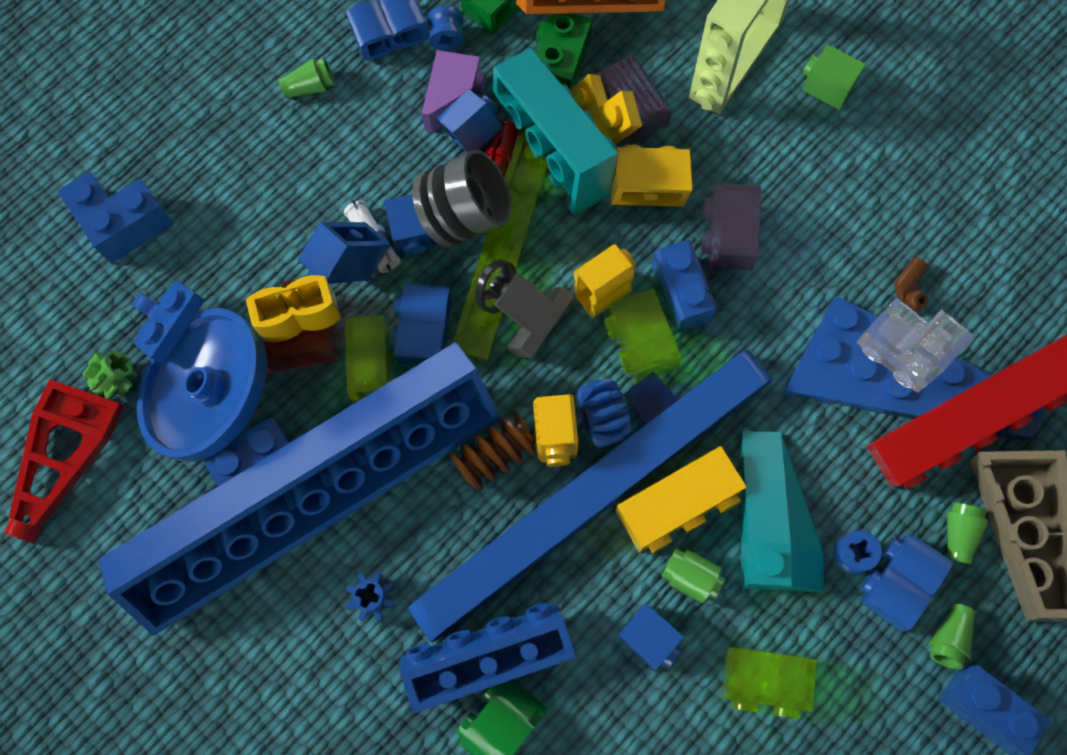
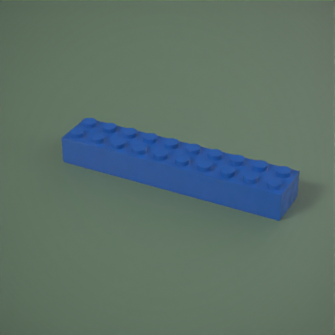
[98,342,501,636]

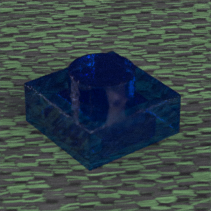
[623,371,678,424]

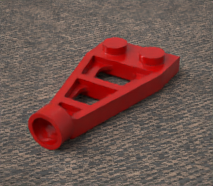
[3,379,125,544]

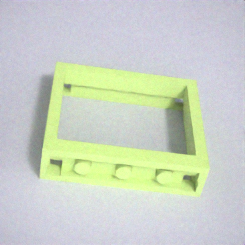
[689,0,790,115]

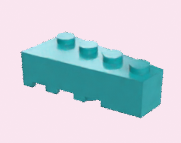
[493,48,618,216]

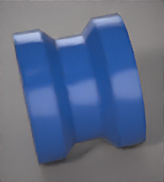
[428,6,465,50]
[833,530,882,575]

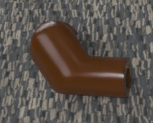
[894,258,928,313]

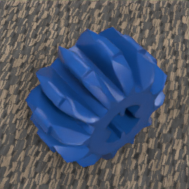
[576,378,632,448]

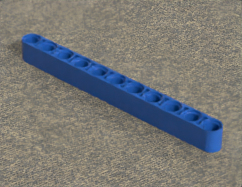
[407,349,773,643]

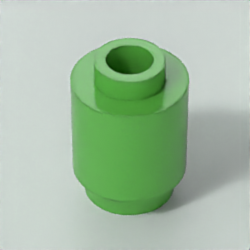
[661,548,725,604]

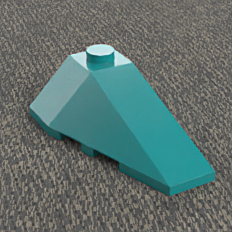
[740,431,824,592]

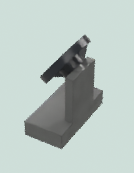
[475,259,574,358]

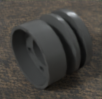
[412,150,512,248]

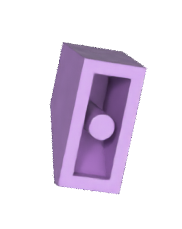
[422,50,486,133]

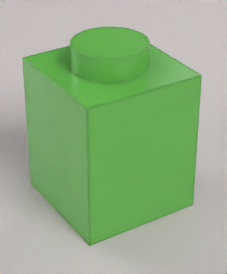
[802,44,866,110]

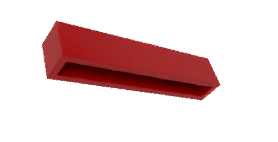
[866,334,1067,489]

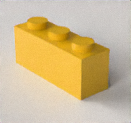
[615,446,747,553]

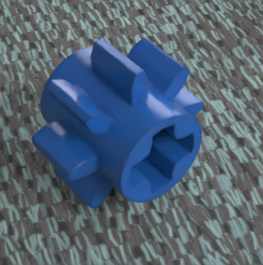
[345,572,396,623]

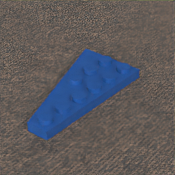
[782,295,1046,441]

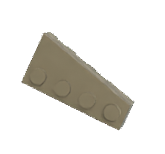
[969,450,1067,622]

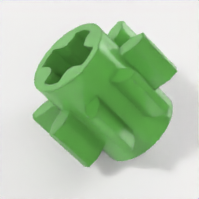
[82,350,137,399]

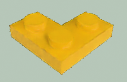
[570,74,642,145]

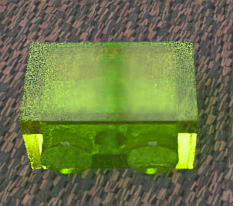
[605,288,682,384]
[345,315,392,404]
[721,647,817,719]

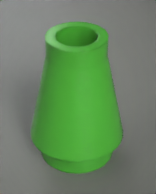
[279,57,335,99]
[947,503,989,565]
[929,604,977,670]

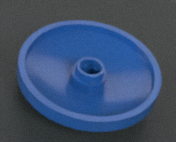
[137,308,267,462]

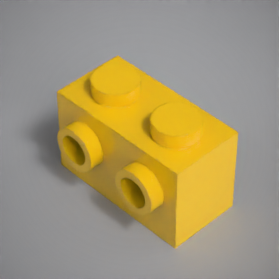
[611,145,692,207]

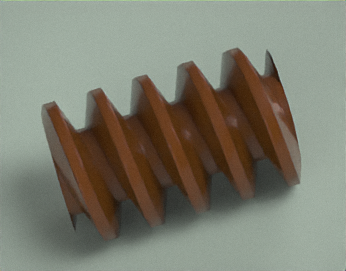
[448,411,537,491]

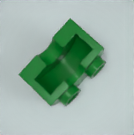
[455,680,548,755]

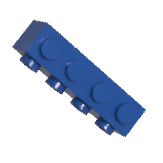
[400,603,576,714]

